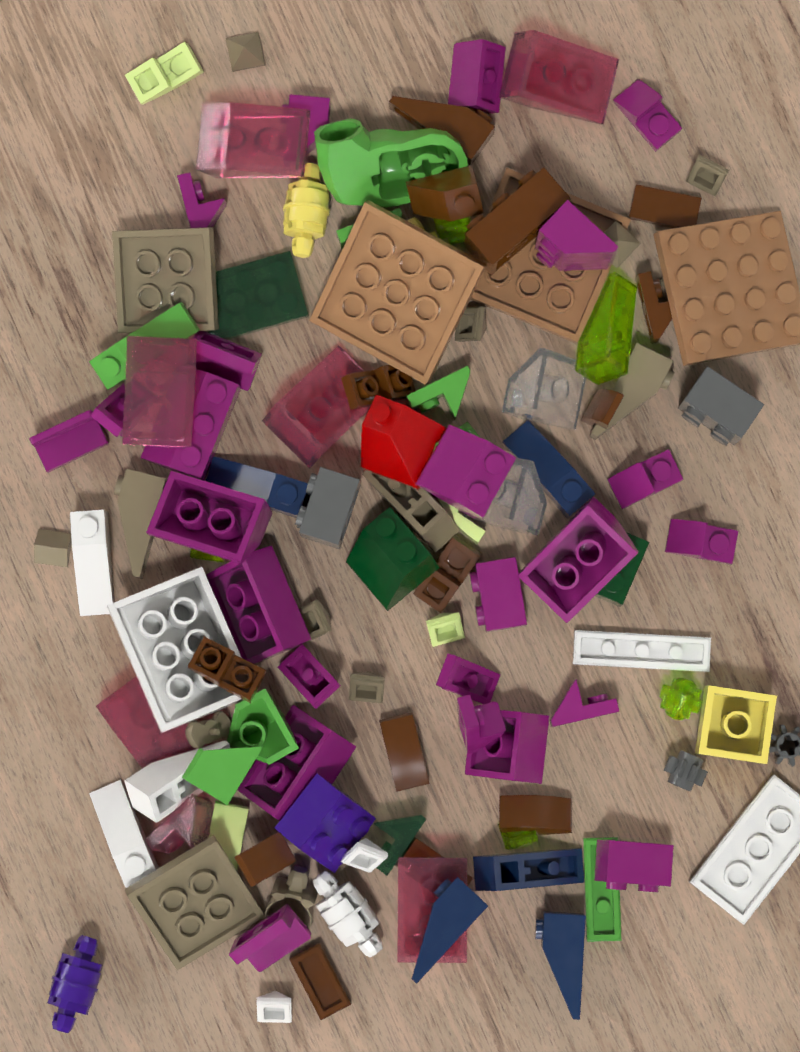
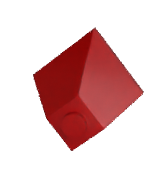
[360,395,446,490]

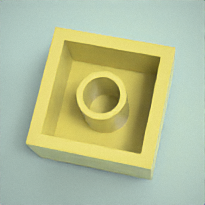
[695,685,777,764]

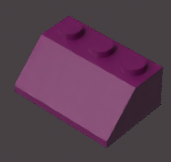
[535,200,619,271]
[141,364,241,481]
[146,471,273,564]
[518,496,639,623]
[206,545,311,664]
[237,705,357,821]

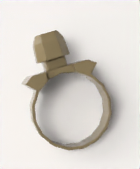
[265,865,318,929]

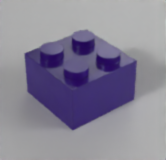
[275,773,376,873]

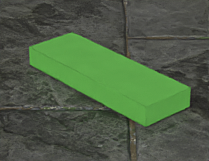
[583,837,622,942]

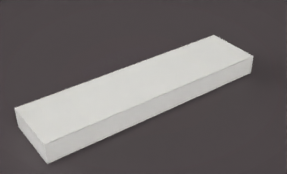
[573,630,711,672]

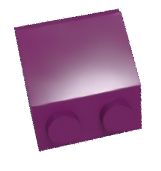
[416,425,516,518]
[464,710,550,784]

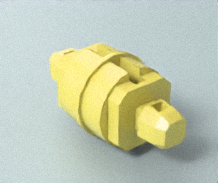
[283,163,330,258]

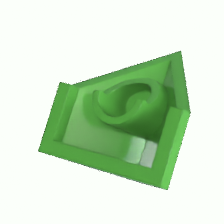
[227,688,299,765]
[182,746,263,806]

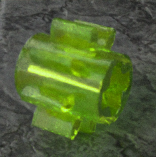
[433,217,470,245]
[659,678,703,720]

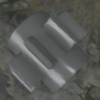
[769,725,800,767]
[663,750,708,792]

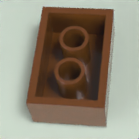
[464,167,571,276]

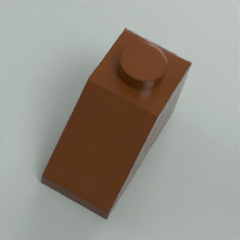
[406,165,484,221]

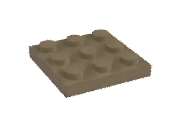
[112,227,219,333]
[125,835,265,970]

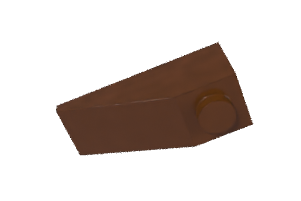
[389,96,495,165]

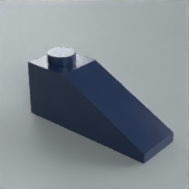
[502,420,595,519]
[206,456,308,518]
[473,848,584,891]
[411,877,488,984]
[535,911,586,1020]

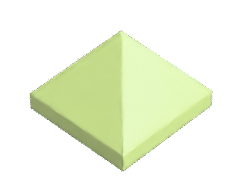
[426,612,465,647]

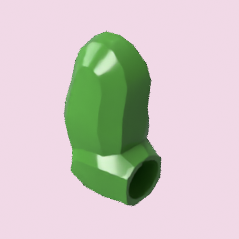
[314,118,468,207]

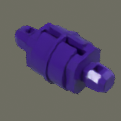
[47,935,103,1033]

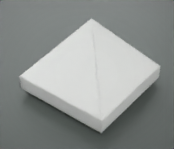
[341,838,388,873]
[257,991,292,1023]

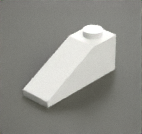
[70,510,114,616]
[124,741,230,823]
[89,780,159,888]

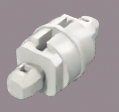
[313,871,383,957]

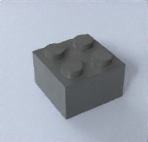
[678,366,765,446]
[295,467,361,550]

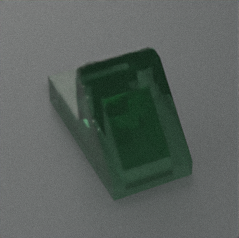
[373,814,426,876]

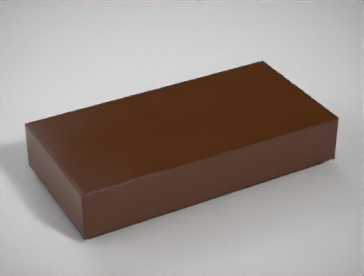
[629,184,702,228]
[289,943,352,1020]

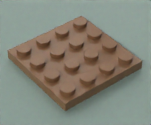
[470,168,631,344]
[309,200,487,385]
[653,211,800,366]

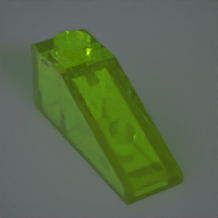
[575,272,637,385]

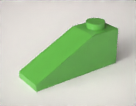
[89,302,200,390]

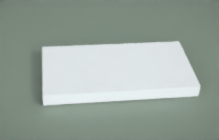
[689,774,800,925]

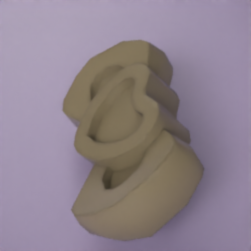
[185,711,231,749]

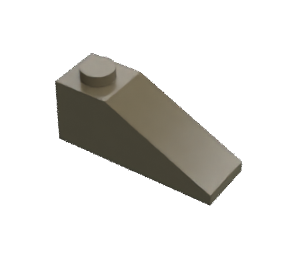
[589,343,675,440]
[114,468,167,579]
[362,470,460,553]

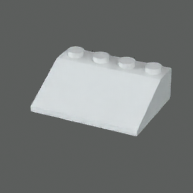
[107,567,243,733]

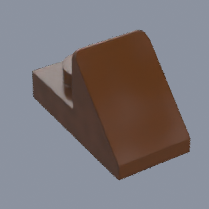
[635,271,672,344]
[234,832,296,887]

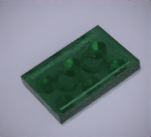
[208,251,309,340]

